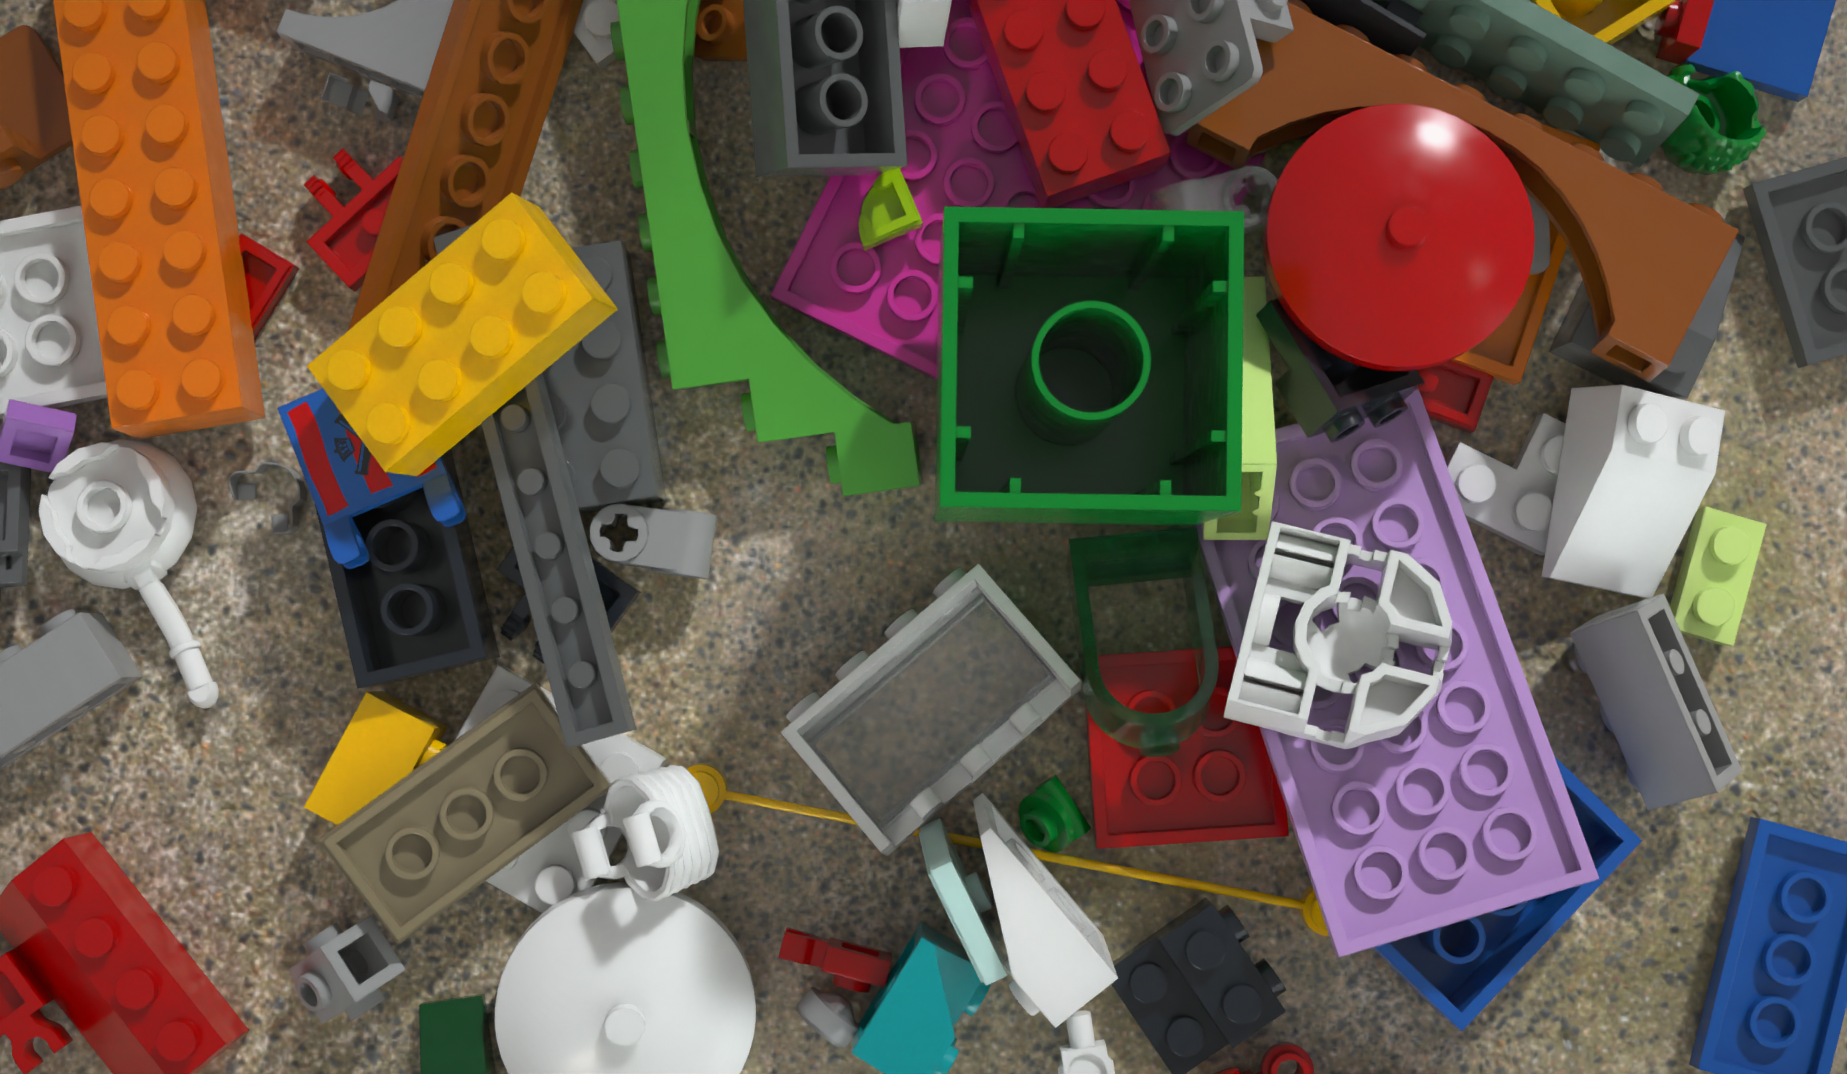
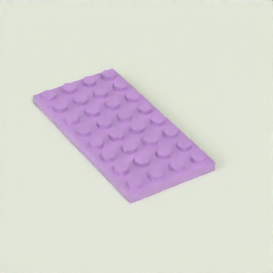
[1192,389,1599,958]

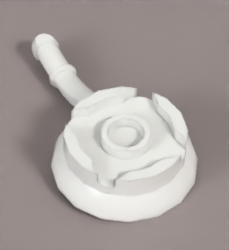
[39,439,219,709]

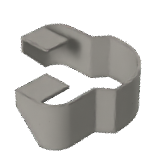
[320,72,400,122]
[228,462,307,535]

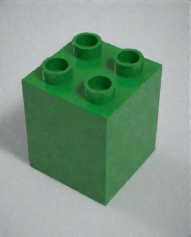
[935,206,1244,525]

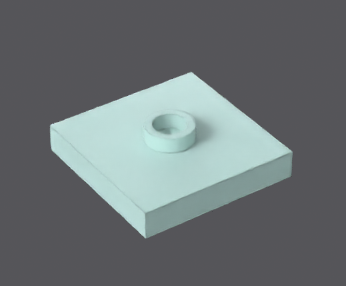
[919,818,1007,986]

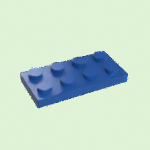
[1689,816,1847,1074]

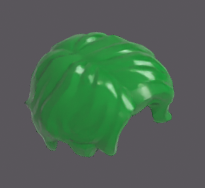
[1660,64,1766,175]

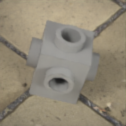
[288,915,406,1024]

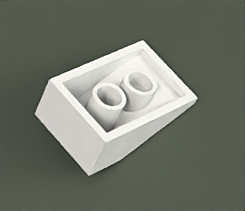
[1541,385,1725,598]
[973,793,1118,1028]

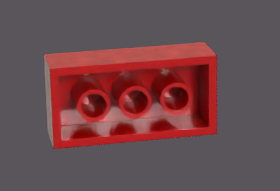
[967,0,1171,208]

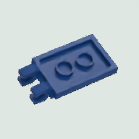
[1681,0,1836,102]

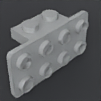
[1128,0,1294,136]

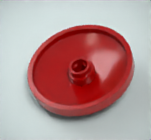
[1263,104,1535,371]

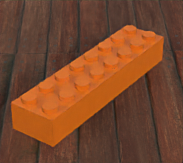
[53,0,265,439]

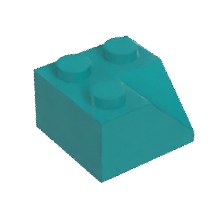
[851,921,991,1074]

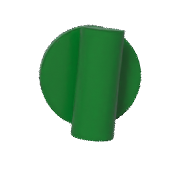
[1018,775,1091,852]

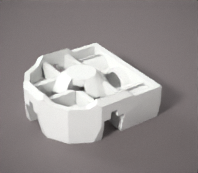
[1223,521,1452,749]

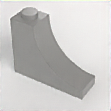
[276,0,454,99]

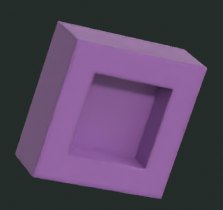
[0,399,77,473]

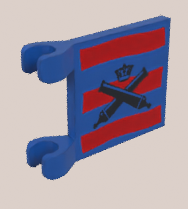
[277,388,467,569]

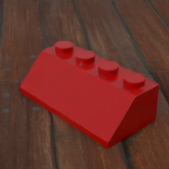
[0,832,249,1074]

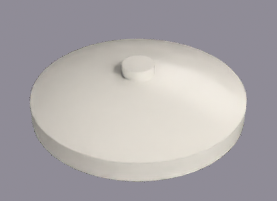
[495,882,756,1074]

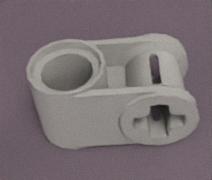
[590,504,717,579]

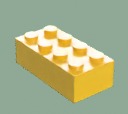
[307,192,618,476]

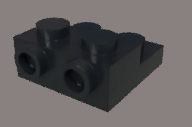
[1256,298,1425,443]
[1111,898,1287,1074]

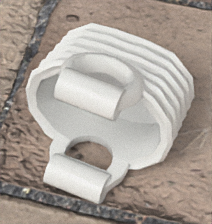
[572,765,719,901]

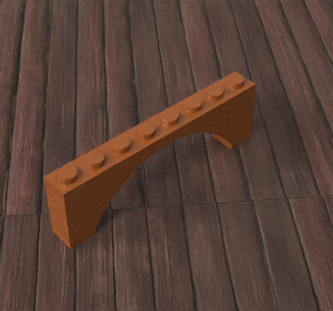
[1186,0,1739,382]

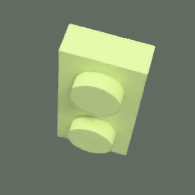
[1670,506,1767,646]

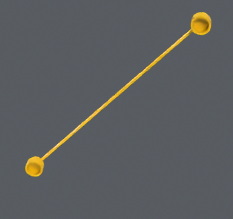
[687,763,1329,936]

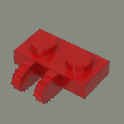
[304,148,403,292]

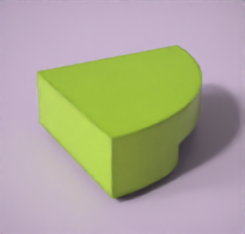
[859,168,923,251]

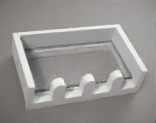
[781,564,1081,856]

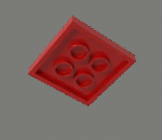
[1082,646,1289,849]

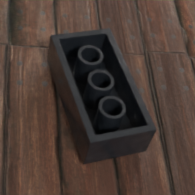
[315,449,500,689]

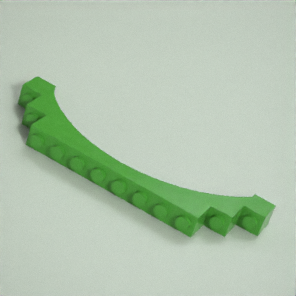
[610,0,924,496]

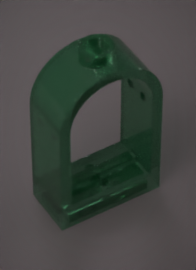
[1067,527,1219,757]

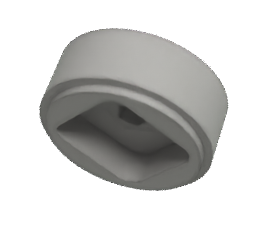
[797,987,859,1048]

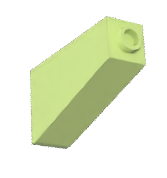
[1202,277,1277,540]

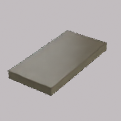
[318,682,611,945]

